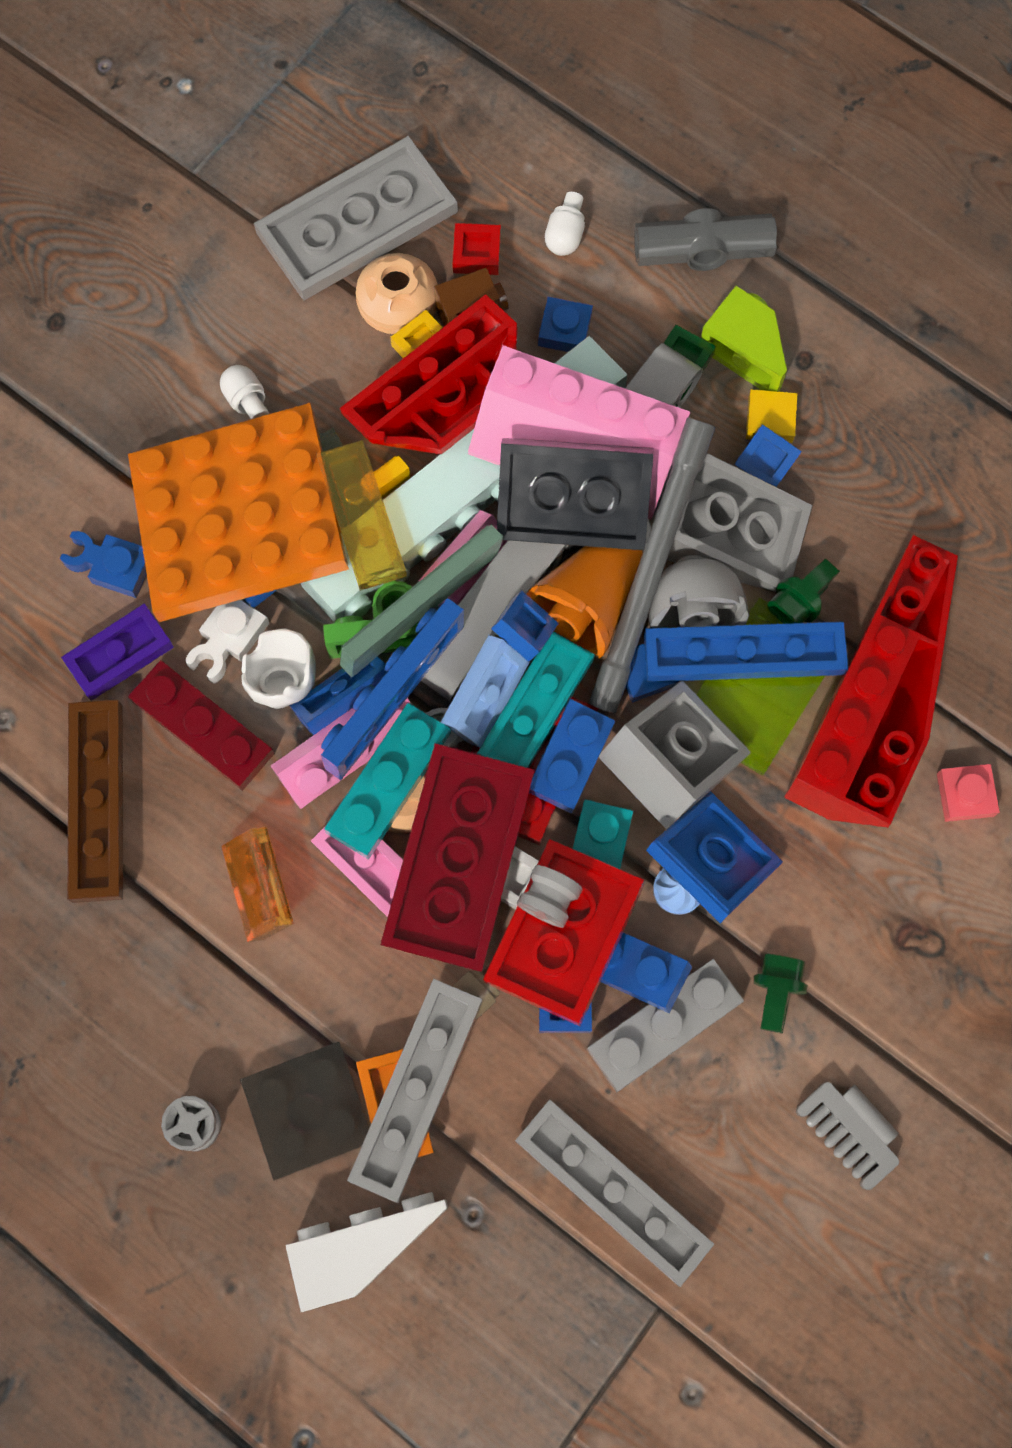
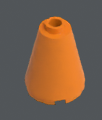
[526,546,643,659]

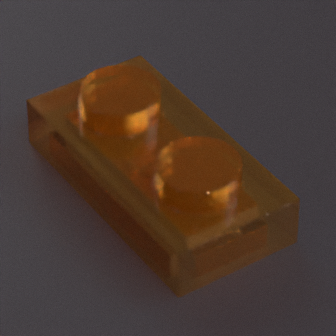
[221,827,294,942]

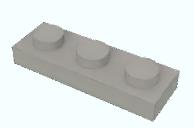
[587,959,744,1093]

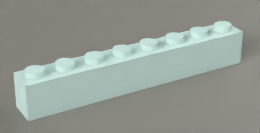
[301,336,627,622]

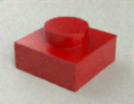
[452,223,501,275]

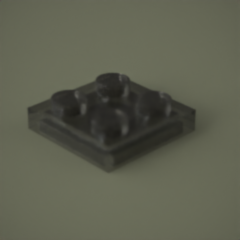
[240,1042,370,1181]

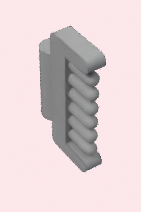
[796,1082,899,1190]

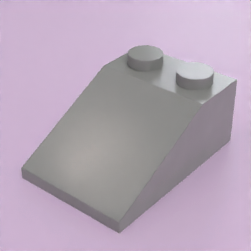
[646,453,812,592]

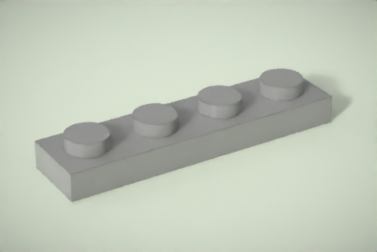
[347,979,483,1203]
[515,1100,714,1287]

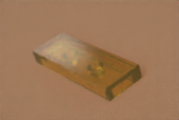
[316,440,407,591]

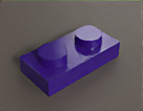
[61,603,174,701]

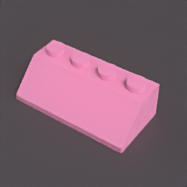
[468,345,690,520]

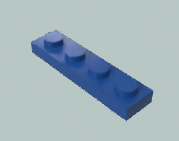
[321,598,464,780]
[644,622,848,682]

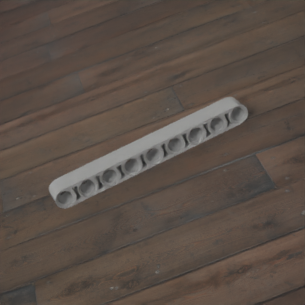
[421,343,703,702]

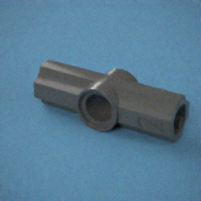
[634,208,777,271]

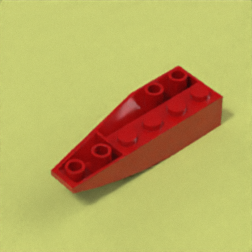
[784,535,958,828]

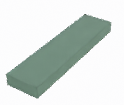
[340,524,503,677]

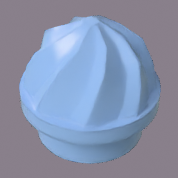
[653,868,700,915]

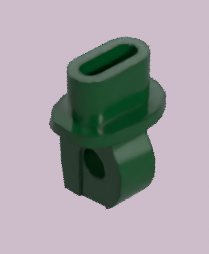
[767,559,840,624]
[753,954,808,1034]

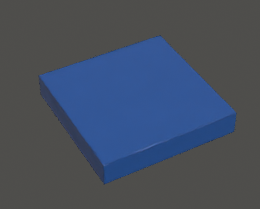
[646,791,783,923]

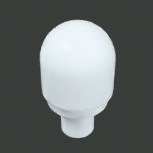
[545,192,585,256]
[220,365,269,419]

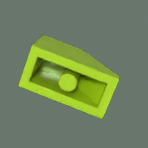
[701,286,787,392]

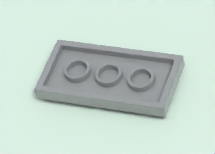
[254,136,458,301]

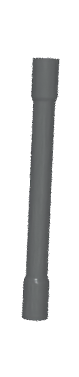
[589,418,716,713]

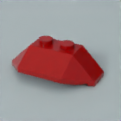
[340,294,518,454]

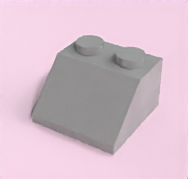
[599,681,751,830]

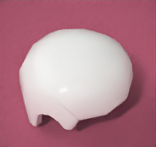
[242,628,316,709]

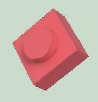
[937,764,1000,822]

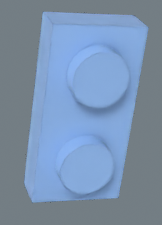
[441,635,530,748]

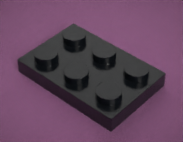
[497,438,654,550]

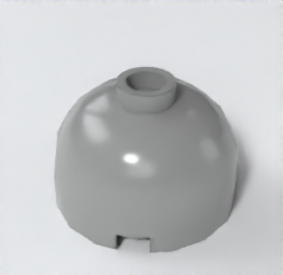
[648,555,749,628]

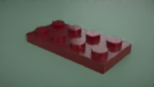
[380,743,534,972]

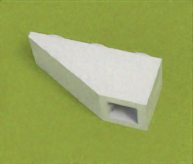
[285,1192,448,1312]

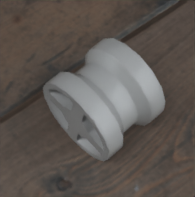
[517,865,583,928]
[161,1096,221,1152]

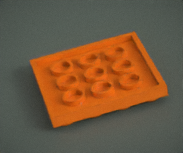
[128,403,349,622]

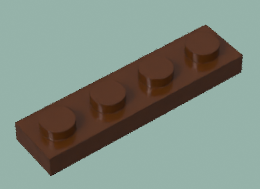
[67,700,123,903]

